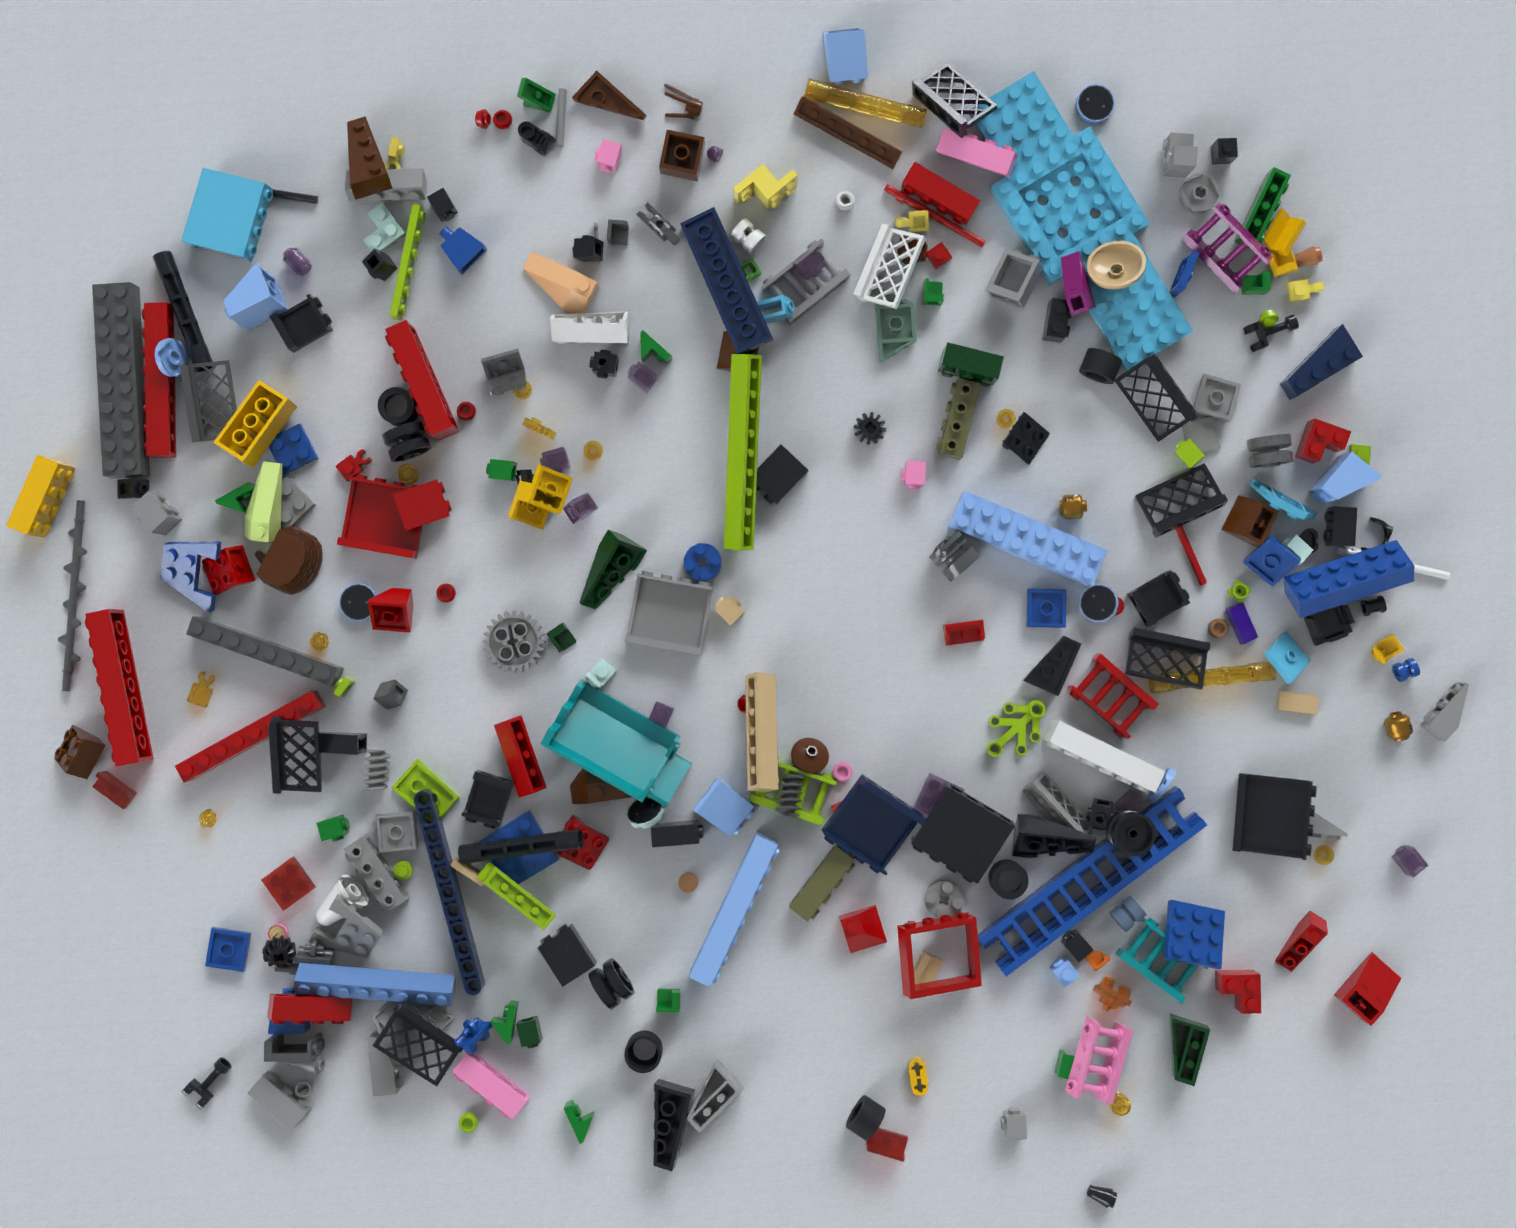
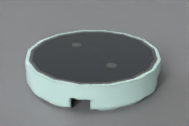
[626,797,665,829]

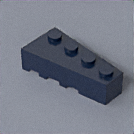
[1280,324,1363,400]

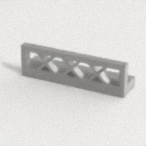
[1022,770,1094,835]

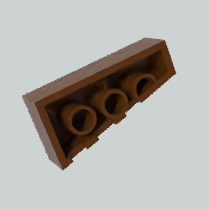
[347,116,392,200]

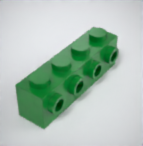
[1234,167,1291,250]

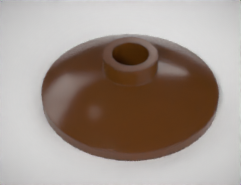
[791,738,829,773]

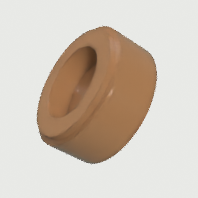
[1208,619,1229,638]
[678,872,698,893]

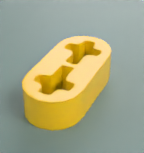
[908,1057,929,1096]

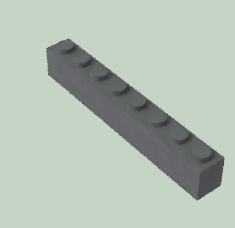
[186,616,344,686]

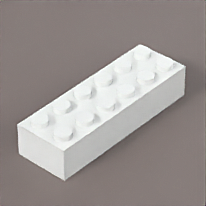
[1042,719,1165,794]

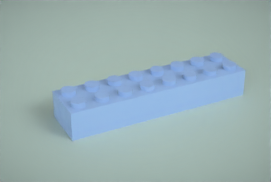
[947,491,1107,587]
[689,831,779,987]

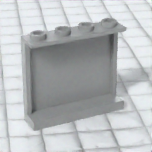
[625,571,713,656]

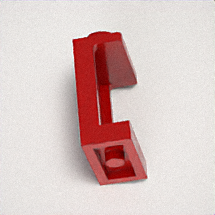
[392,479,452,531]

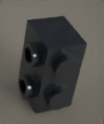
[1042,298,1072,343]
[1323,506,1357,547]

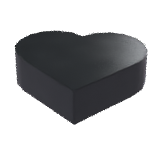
[1299,528,1318,553]

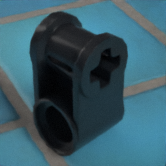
[518,121,556,156]

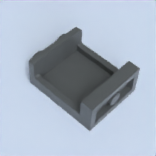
[264,1033,325,1062]

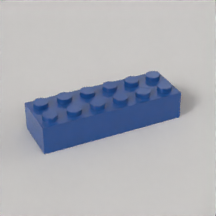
[1284,540,1415,618]

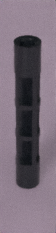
[153,251,213,372]
[458,829,583,864]

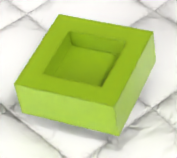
[1349,444,1371,465]
[333,677,355,697]

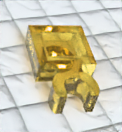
[522,417,557,440]
[186,671,215,708]

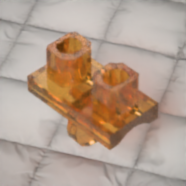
[1093,976,1132,1012]

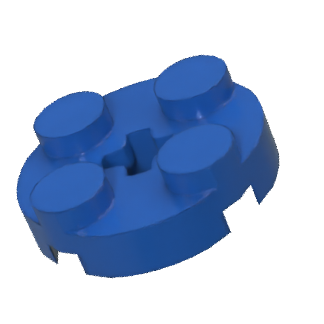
[684,543,722,581]

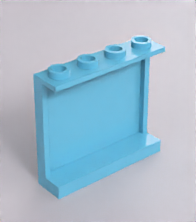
[181,168,273,262]

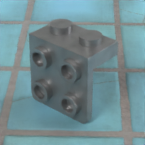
[481,349,527,395]

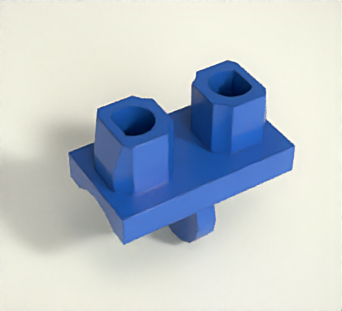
[454,1017,492,1054]

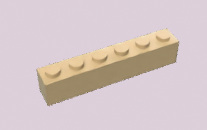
[745,672,779,792]

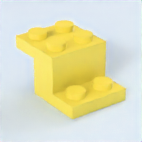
[733,164,798,210]

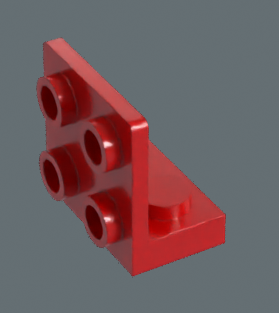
[202,545,255,595]

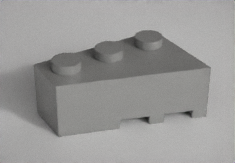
[686,1060,744,1133]

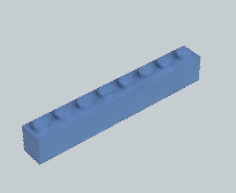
[294,963,456,1006]

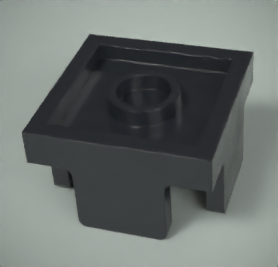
[1303,605,1355,646]

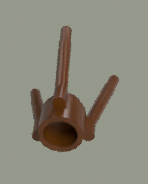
[664,84,703,120]

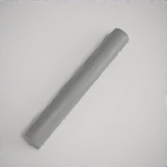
[555,88,567,147]

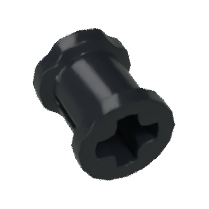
[1360,595,1387,616]

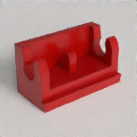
[943,619,985,646]

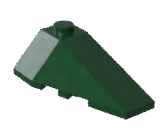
[579,529,647,609]

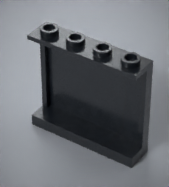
[1232,773,1317,860]
[911,782,1015,884]

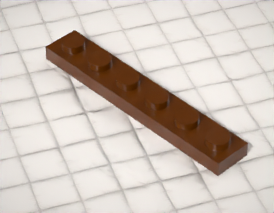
[793,96,903,169]

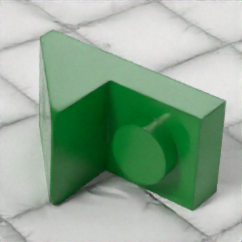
[517,78,556,112]
[640,330,672,365]
[215,482,255,513]
[490,1000,519,1044]
[563,1100,595,1144]

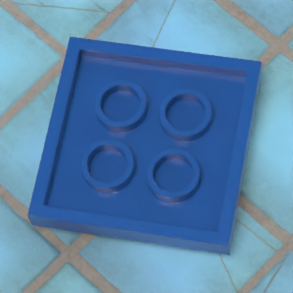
[480,810,559,885]
[1164,900,1225,969]

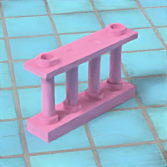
[1065,1016,1134,1104]

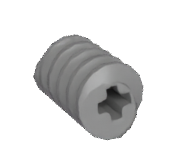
[363,749,390,790]

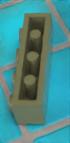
[936,378,981,460]
[789,844,855,922]

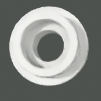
[836,191,855,210]

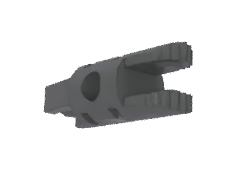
[636,202,680,246]

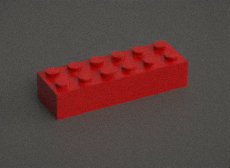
[385,320,460,441]

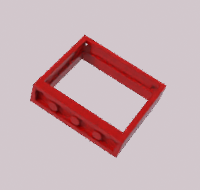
[897,912,982,999]

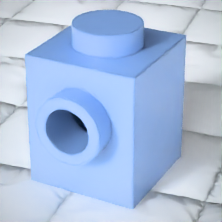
[1049,956,1080,988]

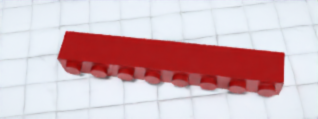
[142,302,176,458]
[175,690,326,783]

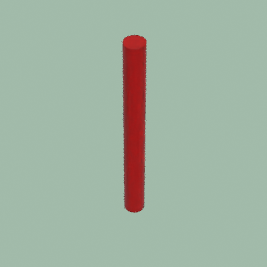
[1175,513,1207,586]

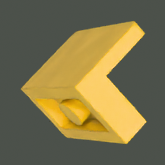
[1263,209,1306,255]

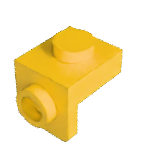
[1371,633,1405,665]

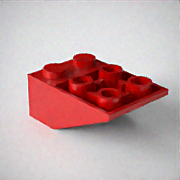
[1334,952,1401,1026]

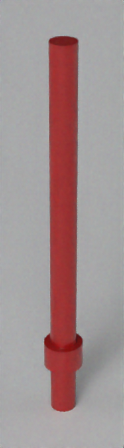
[883,184,986,248]

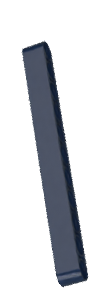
[414,789,485,995]

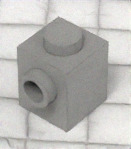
[1001,1108,1027,1140]

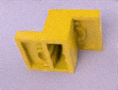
[508,465,573,530]

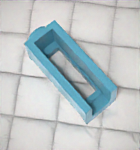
[757,295,794,324]

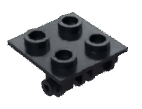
[1002,412,1050,465]

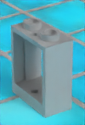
[985,248,1044,308]

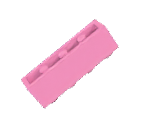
[936,129,1018,178]
[452,1052,530,1119]

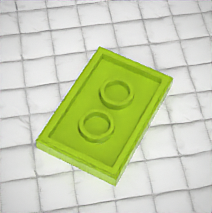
[391,759,460,822]

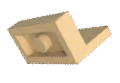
[914,950,943,984]

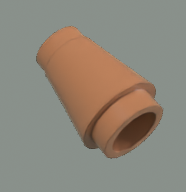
[1294,246,1323,267]

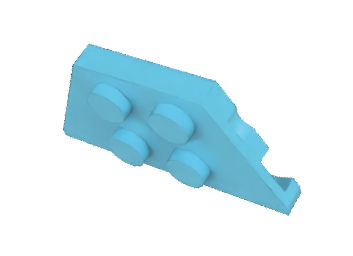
[1249,478,1318,520]

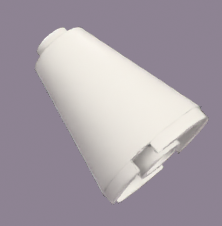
[316,874,370,926]

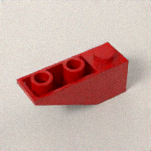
[1275,911,1328,972]

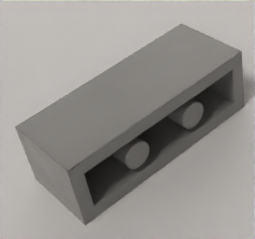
[368,1033,403,1097]
[247,1070,311,1131]

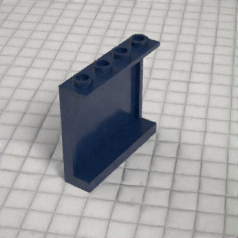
[821,774,927,875]

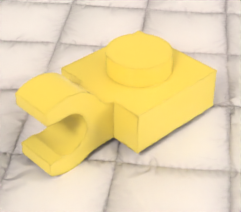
[385,137,405,169]
[895,210,929,232]
[1286,279,1324,302]

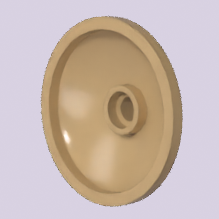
[1087,241,1146,289]

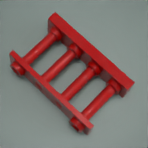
[1067,653,1159,739]

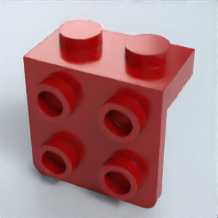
[556,815,609,870]

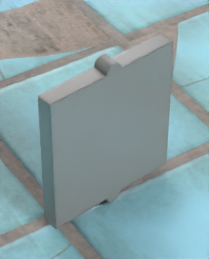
[1182,417,1221,455]

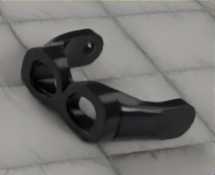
[1360,517,1393,551]

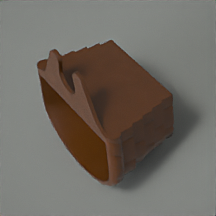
[255,525,323,595]

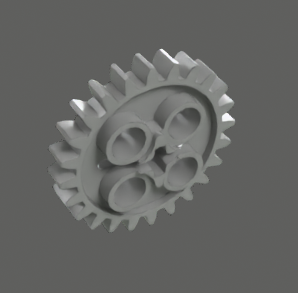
[482,611,546,673]

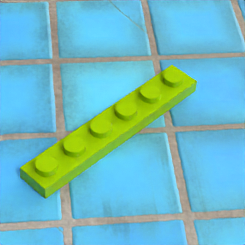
[389,204,426,321]

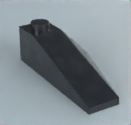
[1012,814,1096,858]

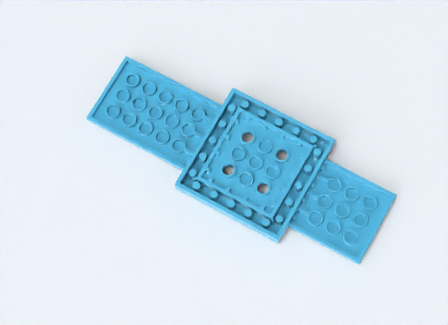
[969,71,1193,371]

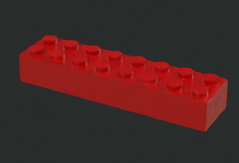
[85,609,154,767]

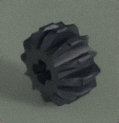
[854,412,886,445]
[262,935,297,969]

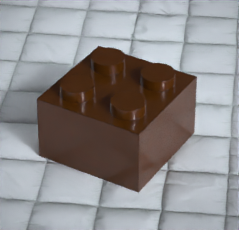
[659,130,705,181]

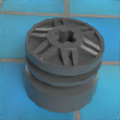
[929,531,981,582]

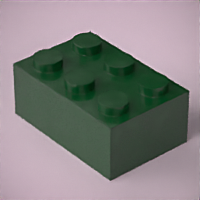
[937,342,1004,387]

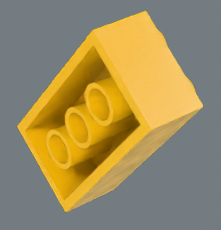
[213,380,297,469]
[6,454,75,538]

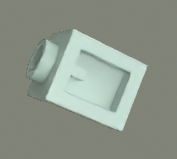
[586,658,617,688]

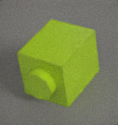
[1174,438,1205,470]

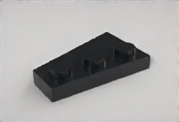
[1022,636,1082,696]

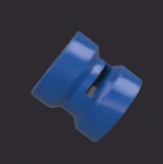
[1392,658,1420,682]

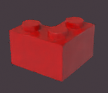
[1295,418,1351,464]
[1215,970,1261,1014]

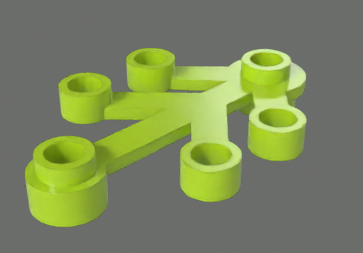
[986,700,1046,757]

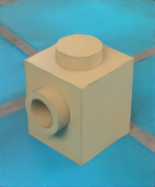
[715,596,744,626]

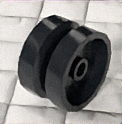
[382,421,432,462]
[1105,809,1156,856]
[588,958,635,1010]

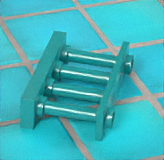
[1115,917,1208,1004]

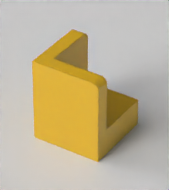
[1269,249,1299,277]

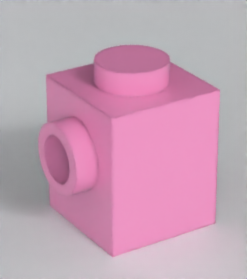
[594,139,622,173]
[901,461,926,490]

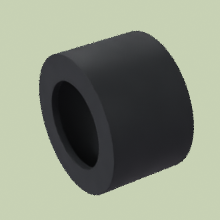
[1079,348,1122,384]
[378,387,418,426]
[988,859,1029,899]
[624,1030,663,1073]
[846,1095,886,1141]

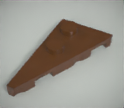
[572,70,646,120]

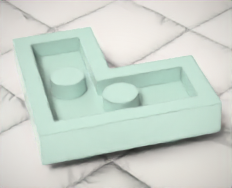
[363,202,406,252]

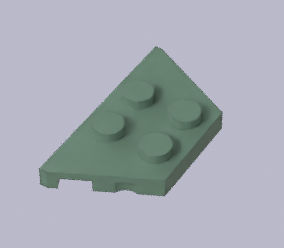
[874,288,917,363]

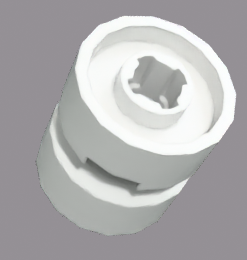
[730,218,766,255]

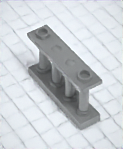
[762,238,850,326]

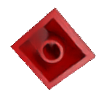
[368,588,413,632]
[839,905,887,953]

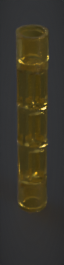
[804,78,927,128]
[1148,662,1276,693]

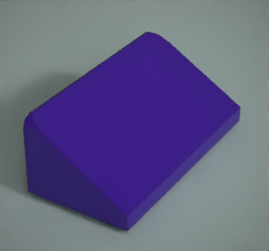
[1225,602,1258,645]

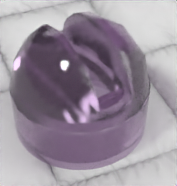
[707,146,723,163]

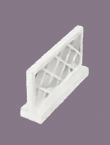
[853,224,926,309]

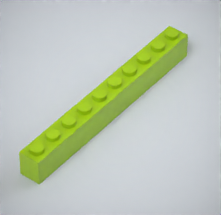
[724,354,762,551]

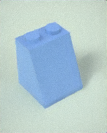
[823,28,868,85]
[223,264,288,330]
[1309,452,1382,503]
[693,776,755,837]

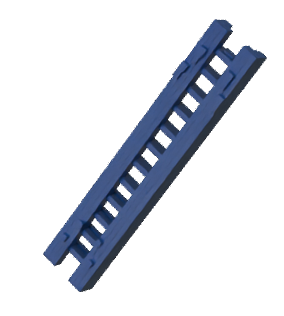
[978,786,1207,977]

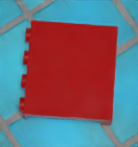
[337,474,423,559]

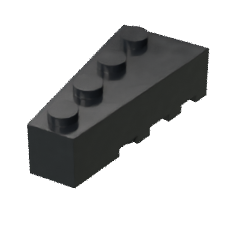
[653,1079,695,1171]

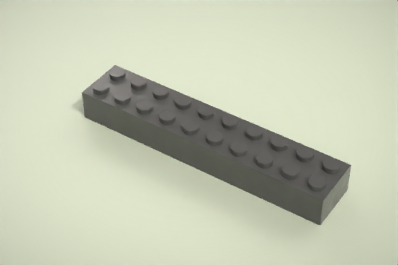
[92,282,150,479]

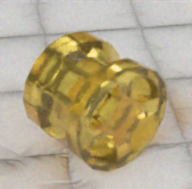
[397,464,419,484]
[1109,1092,1131,1116]

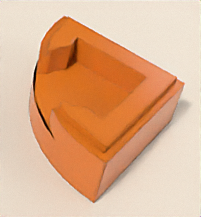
[1085,951,1111,971]

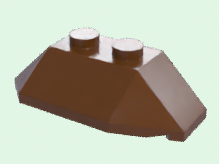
[570,768,632,804]

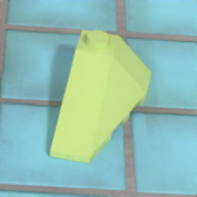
[244,462,283,542]

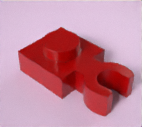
[336,449,372,482]

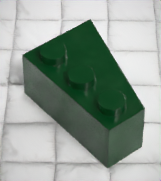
[1169,1013,1210,1086]

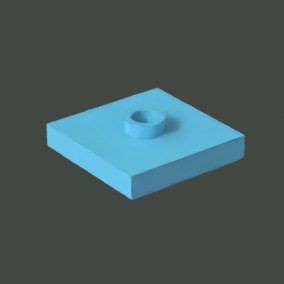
[1264,631,1310,684]

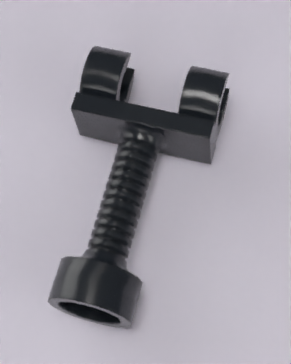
[1243,314,1299,352]
[181,1057,232,1110]

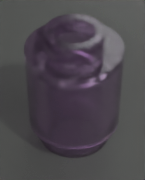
[283,247,312,276]

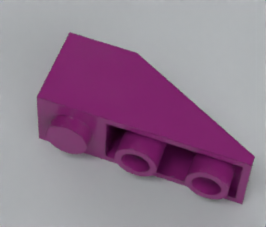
[1061,251,1096,316]

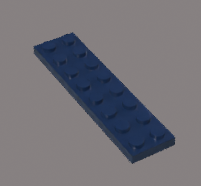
[680,207,774,354]

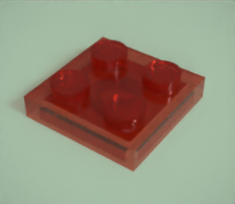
[261,856,316,911]

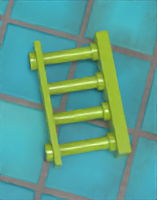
[749,757,837,826]
[476,861,556,930]

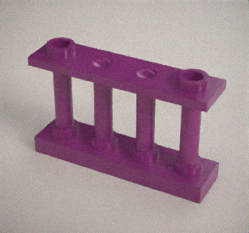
[1181,202,1273,294]

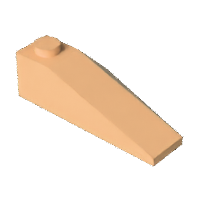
[523,252,599,314]

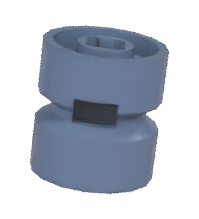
[1109,896,1147,932]

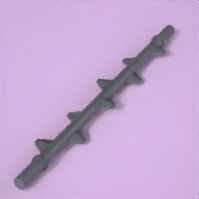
[58,500,87,691]

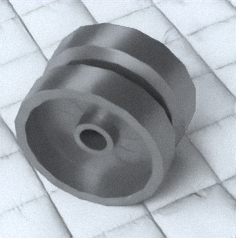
[1247,434,1294,468]

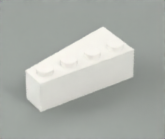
[550,312,630,344]

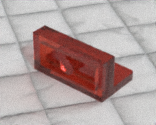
[92,771,137,809]
[865,1128,908,1162]

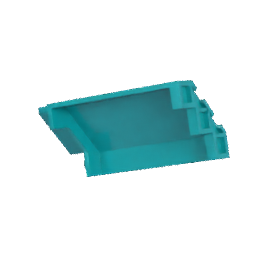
[540,679,692,807]

